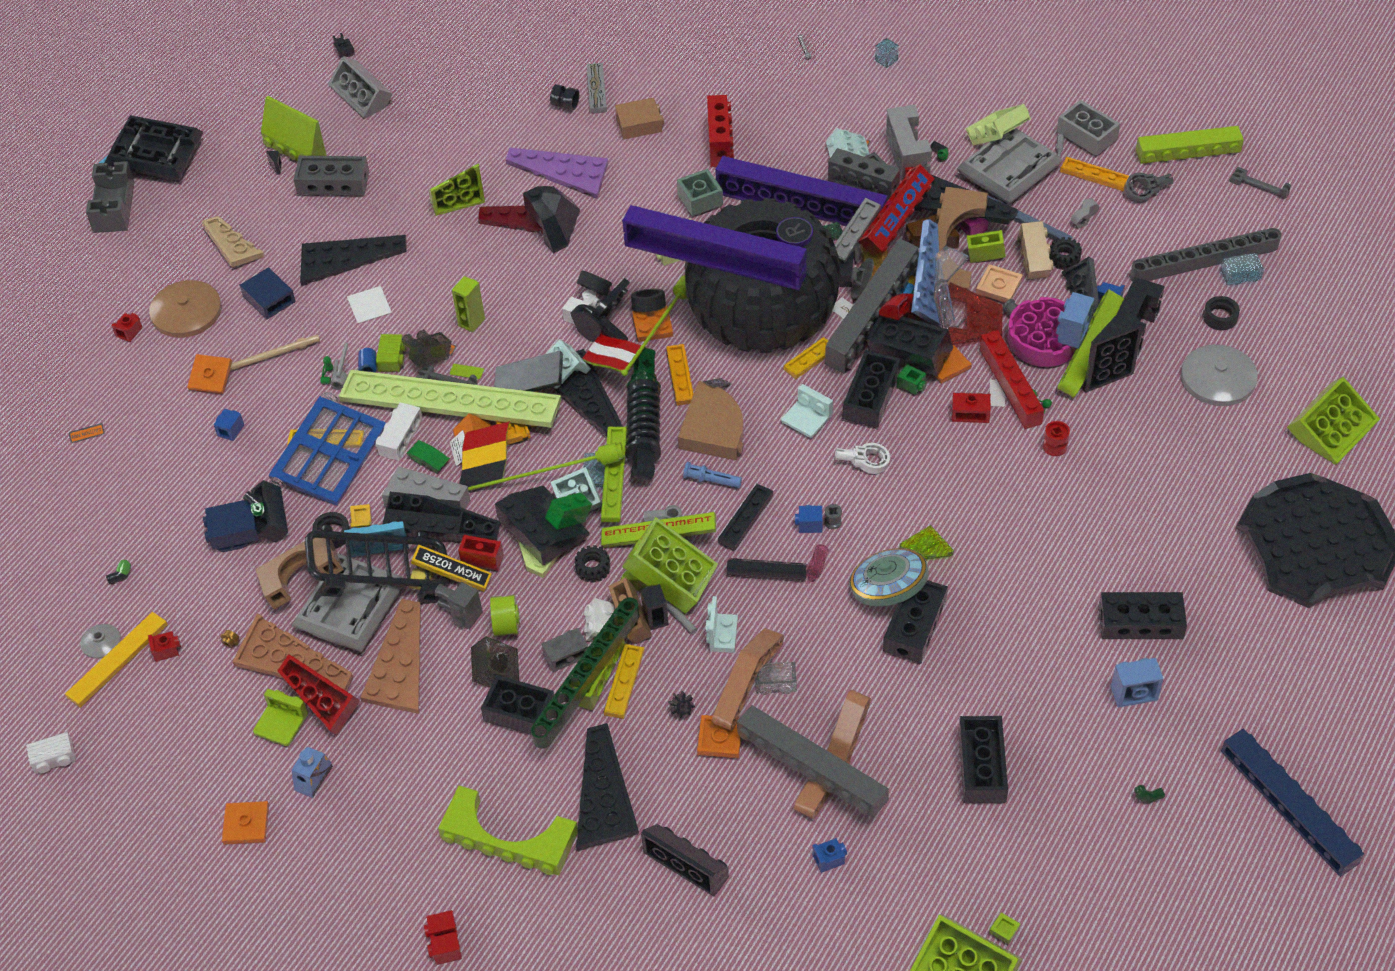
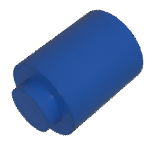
[358,348,376,373]

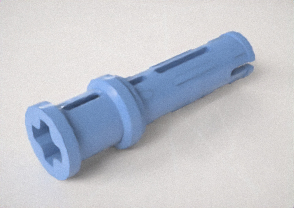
[683,462,742,489]

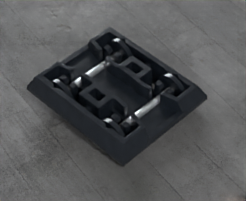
[104,115,203,182]

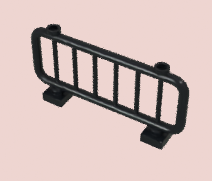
[305,525,450,603]

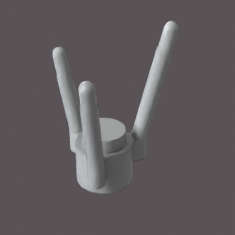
[330,343,358,390]

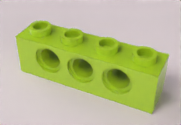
[574,640,625,710]

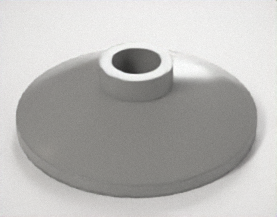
[80,624,121,659]

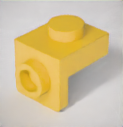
[350,504,372,528]

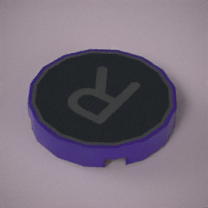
[776,217,813,247]

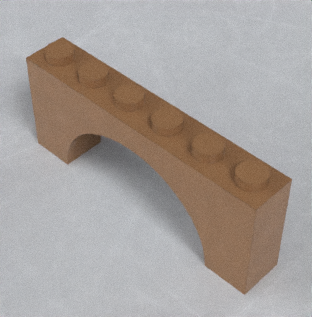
[936,187,988,296]

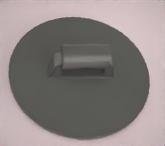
[850,258,874,298]

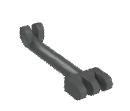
[1229,167,1291,198]
[416,364,478,385]

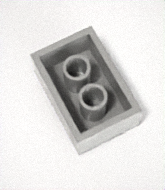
[1057,100,1120,156]

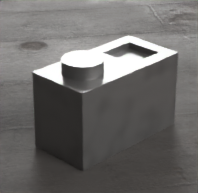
[541,628,588,672]

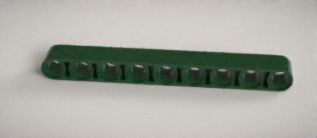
[531,597,640,749]

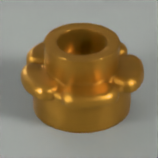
[220,630,240,647]

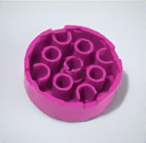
[1007,297,1077,367]

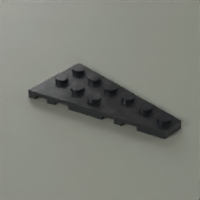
[914,174,1018,225]
[300,235,407,287]
[576,723,639,850]

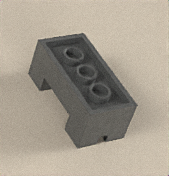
[86,162,135,233]

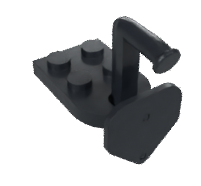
[570,278,630,342]

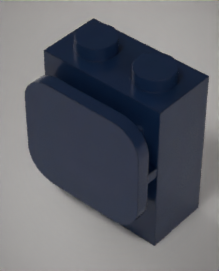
[203,500,259,552]

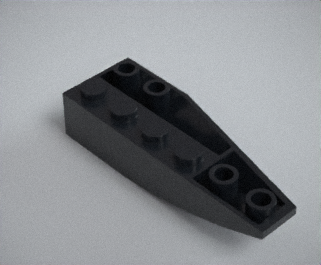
[383,491,501,542]

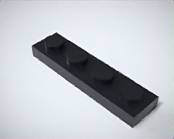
[718,483,773,550]

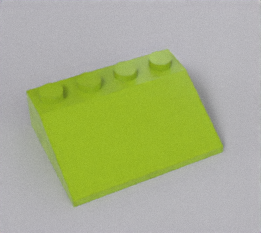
[261,96,327,161]
[1287,376,1380,465]
[622,517,718,614]
[910,914,1023,971]

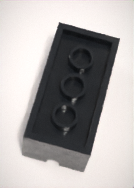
[1116,277,1165,360]
[866,316,954,377]

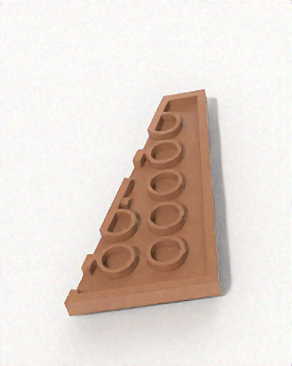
[360,599,421,714]
[233,613,353,691]

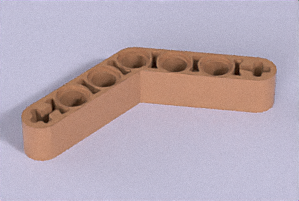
[712,628,784,731]
[794,690,871,819]

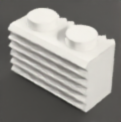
[26,732,76,774]

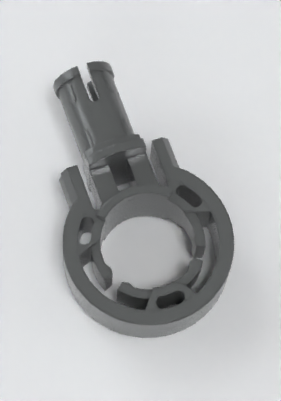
[1124,172,1174,203]

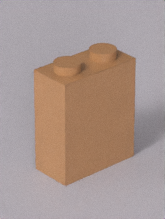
[615,97,664,140]

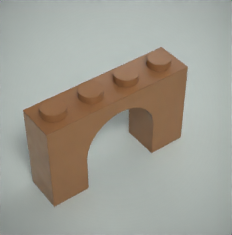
[255,538,343,609]

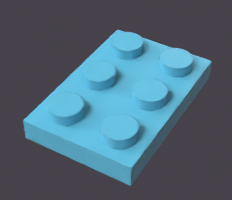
[344,521,409,557]

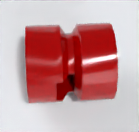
[1043,421,1070,457]

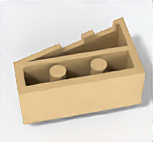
[1017,221,1053,279]

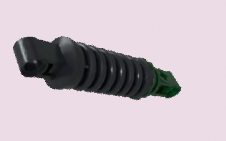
[625,347,661,481]

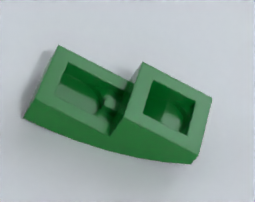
[406,440,450,474]

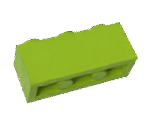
[452,276,485,333]

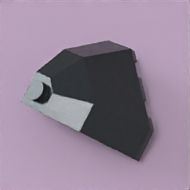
[523,186,580,253]

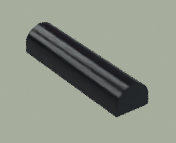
[727,558,807,580]

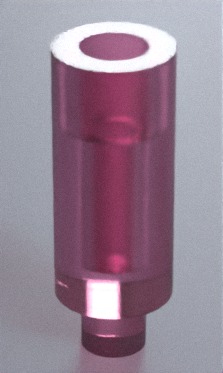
[807,544,829,582]

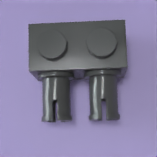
[435,582,483,630]

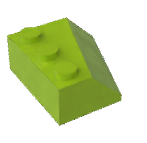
[428,164,485,216]

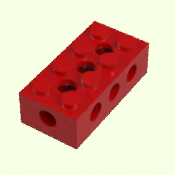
[707,94,734,167]

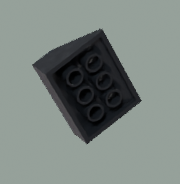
[1083,310,1143,393]
[495,485,590,565]

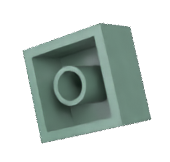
[677,169,723,216]

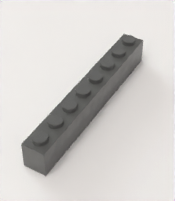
[736,705,889,818]

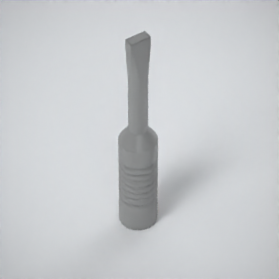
[1056,134,1064,167]

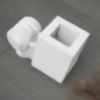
[562,290,600,324]

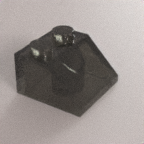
[471,636,519,688]

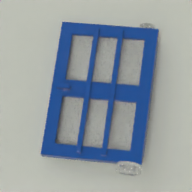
[269,392,386,506]

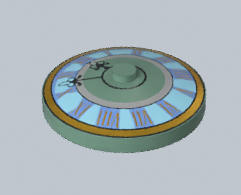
[849,548,929,606]

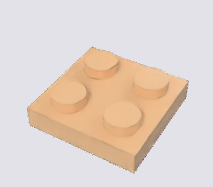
[976,264,1023,302]

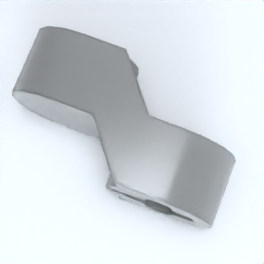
[1071,198,1099,228]

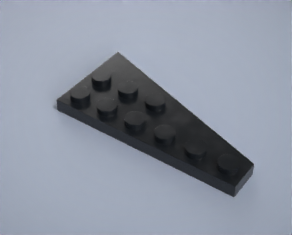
[552,349,623,437]

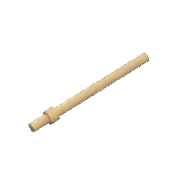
[230,334,320,371]

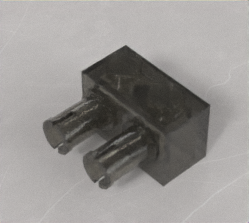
[402,329,452,368]

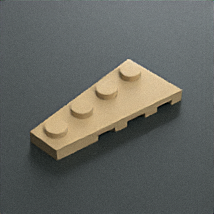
[202,216,264,267]

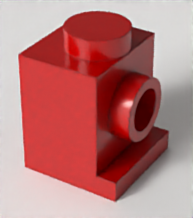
[111,313,143,342]
[148,631,181,662]

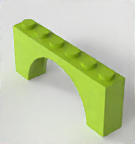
[438,785,578,876]

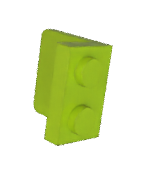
[253,689,308,746]

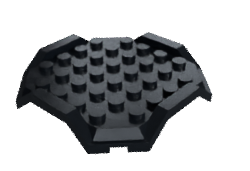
[1236,473,1395,608]

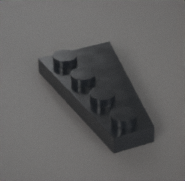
[1062,257,1099,319]

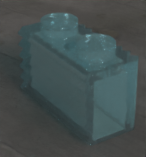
[1220,253,1264,285]

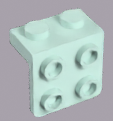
[826,128,869,158]

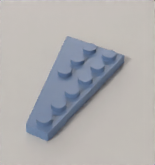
[911,219,944,327]

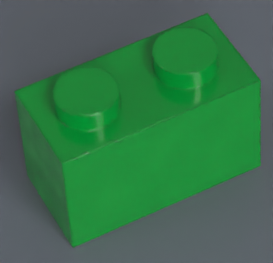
[545,492,592,530]

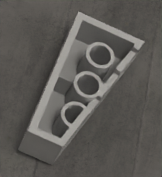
[382,466,470,509]

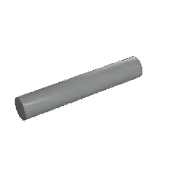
[665,599,697,634]

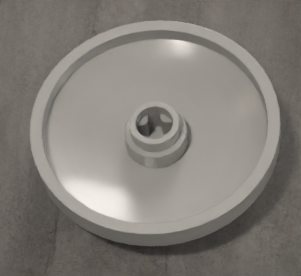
[1181,344,1258,406]

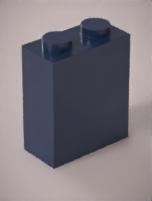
[239,267,296,320]

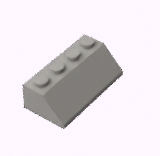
[328,56,393,118]

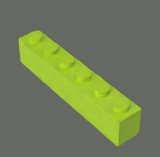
[1136,126,1244,164]

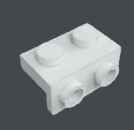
[584,598,616,641]

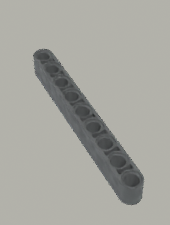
[1130,228,1282,281]

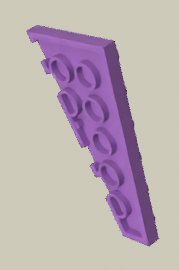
[506,147,608,199]

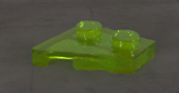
[899,525,954,560]

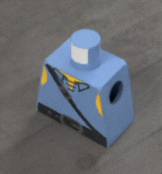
[292,747,333,798]

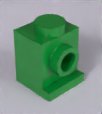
[897,364,927,395]

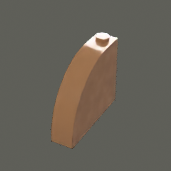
[678,381,744,461]

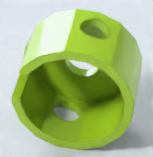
[490,594,520,637]

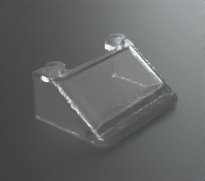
[934,245,978,336]

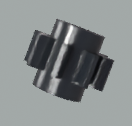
[668,691,695,718]

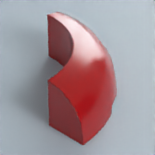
[879,293,922,321]

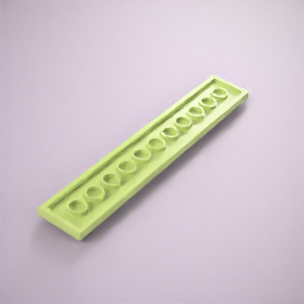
[339,370,561,428]

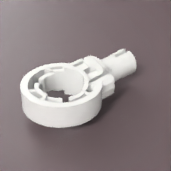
[835,443,890,474]

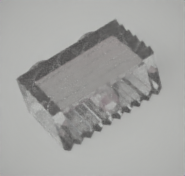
[755,662,797,695]

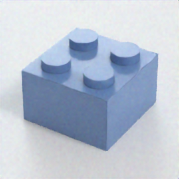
[1056,292,1094,349]
[1111,658,1164,708]

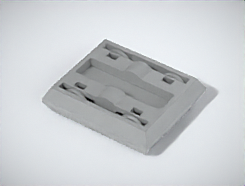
[957,128,1062,205]
[292,554,404,652]

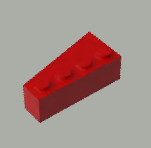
[277,654,360,735]

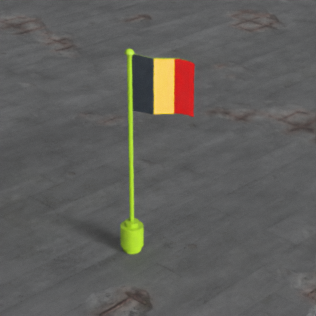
[459,421,625,491]

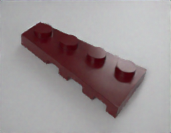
[478,206,543,234]

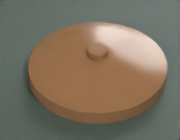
[149,280,222,338]

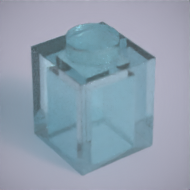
[875,38,899,68]

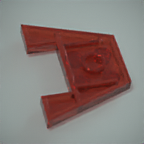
[948,282,1002,345]

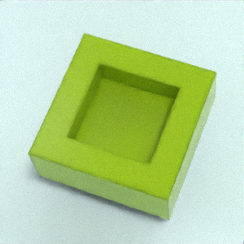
[989,912,1020,945]

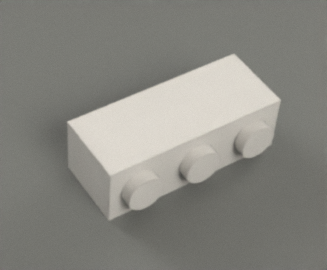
[376,402,423,461]

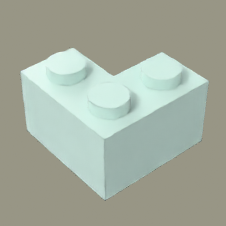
[551,467,602,512]

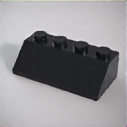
[641,824,729,897]

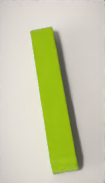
[1057,289,1124,398]

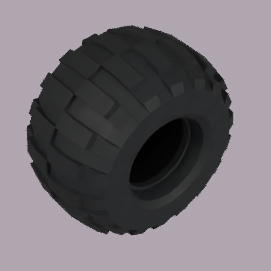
[685,198,840,353]

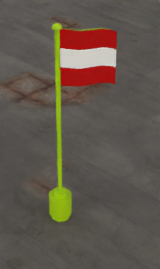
[582,275,687,376]

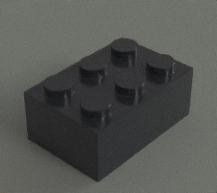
[481,675,554,737]

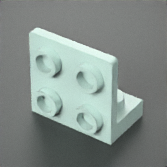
[546,339,591,389]
[781,384,833,438]
[706,596,738,653]

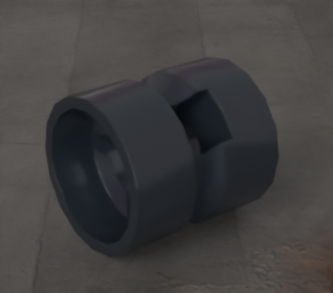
[550,84,580,110]

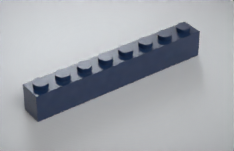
[1221,728,1364,877]

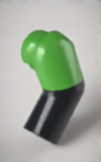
[106,560,131,584]

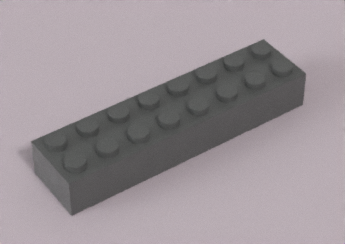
[825,238,919,374]

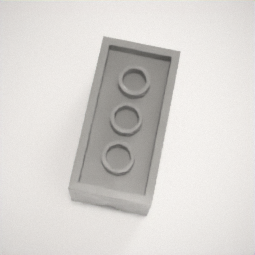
[886,105,932,180]

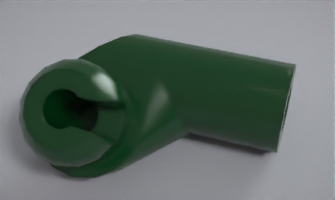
[1134,785,1165,803]

